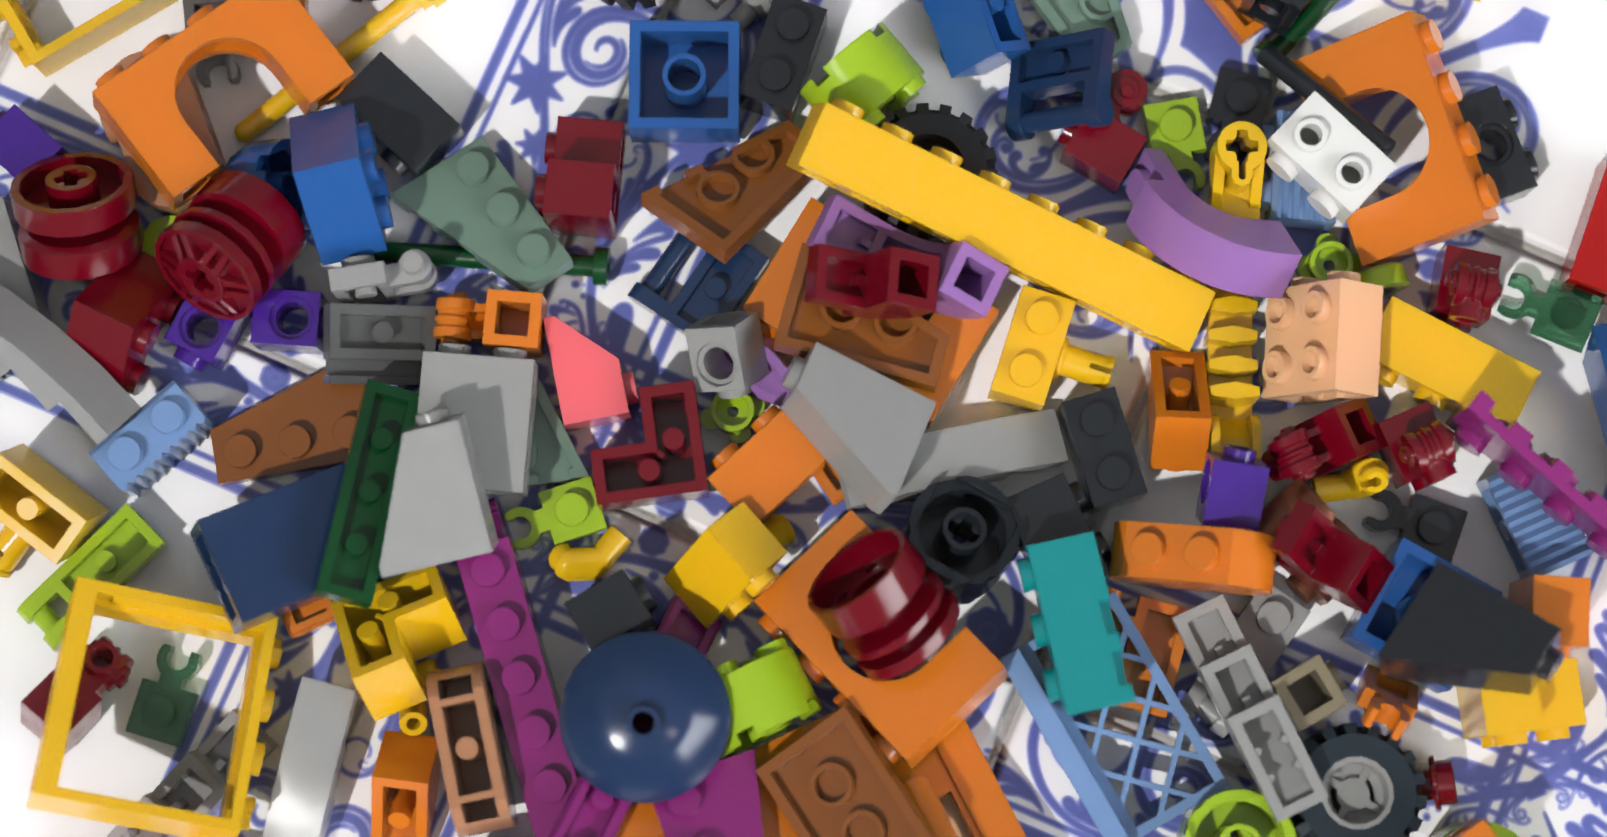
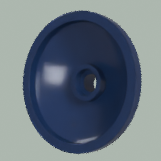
[559,631,731,803]

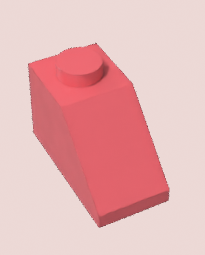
[543,316,639,432]

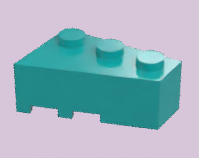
[1017,531,1136,716]

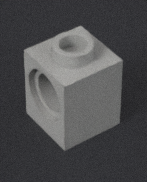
[684,310,770,399]

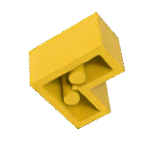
[330,565,467,721]
[1456,657,1586,748]

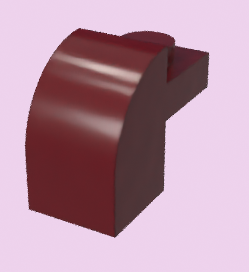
[804,243,940,319]
[1270,499,1395,615]

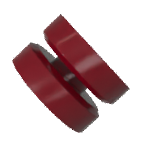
[9,152,144,281]

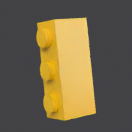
[1379,296,1541,423]

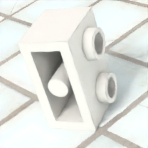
[1266,91,1397,224]

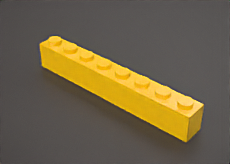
[786,98,1216,352]

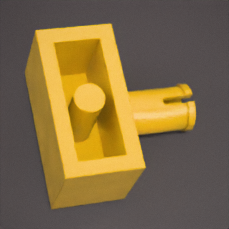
[987,285,1116,412]
[0,443,110,578]
[663,501,795,629]

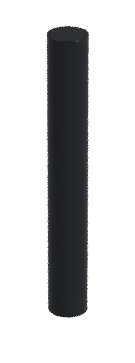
[1256,44,1396,156]

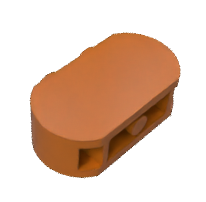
[1108,520,1276,596]

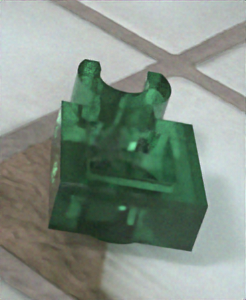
[1497,273,1604,353]
[125,643,203,748]

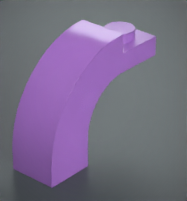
[1125,148,1302,299]
[806,194,1009,319]

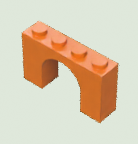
[92,0,354,211]
[1293,11,1500,266]
[742,197,1000,429]
[754,510,1009,769]

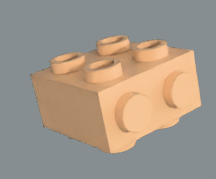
[1262,271,1383,405]

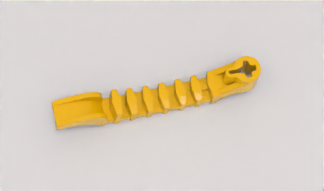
[1203,121,1267,459]

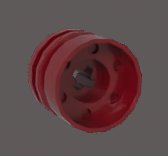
[154,170,306,320]
[808,527,961,680]

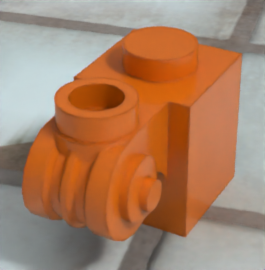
[433,289,548,358]

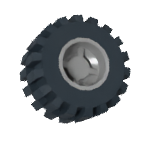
[1289,723,1427,837]

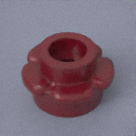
[1418,755,1458,810]

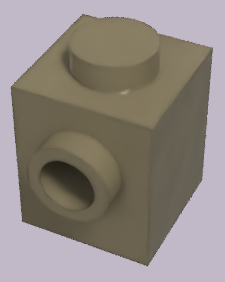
[1269,654,1349,732]

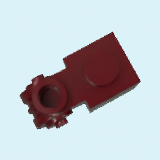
[1057,69,1148,194]
[1425,245,1503,333]
[1261,398,1387,482]
[1377,401,1457,492]
[20,635,135,756]

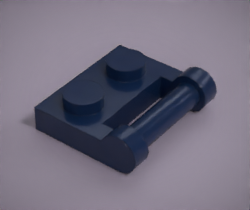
[1005,27,1115,142]
[627,232,769,336]

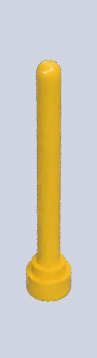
[234,0,447,143]

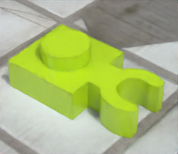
[1141,96,1207,192]
[504,476,608,550]

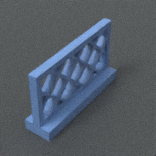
[999,591,1229,837]

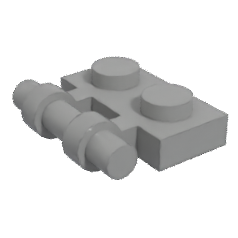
[328,249,439,304]

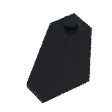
[1378,562,1565,695]

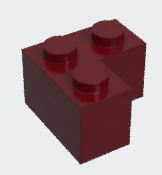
[534,116,626,239]
[66,251,185,396]
[590,380,710,512]

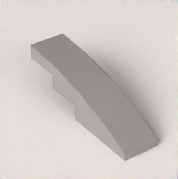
[0,284,141,445]
[838,408,1069,510]
[1171,594,1329,822]
[262,676,359,837]
[106,707,279,837]

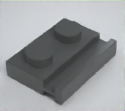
[323,303,436,386]

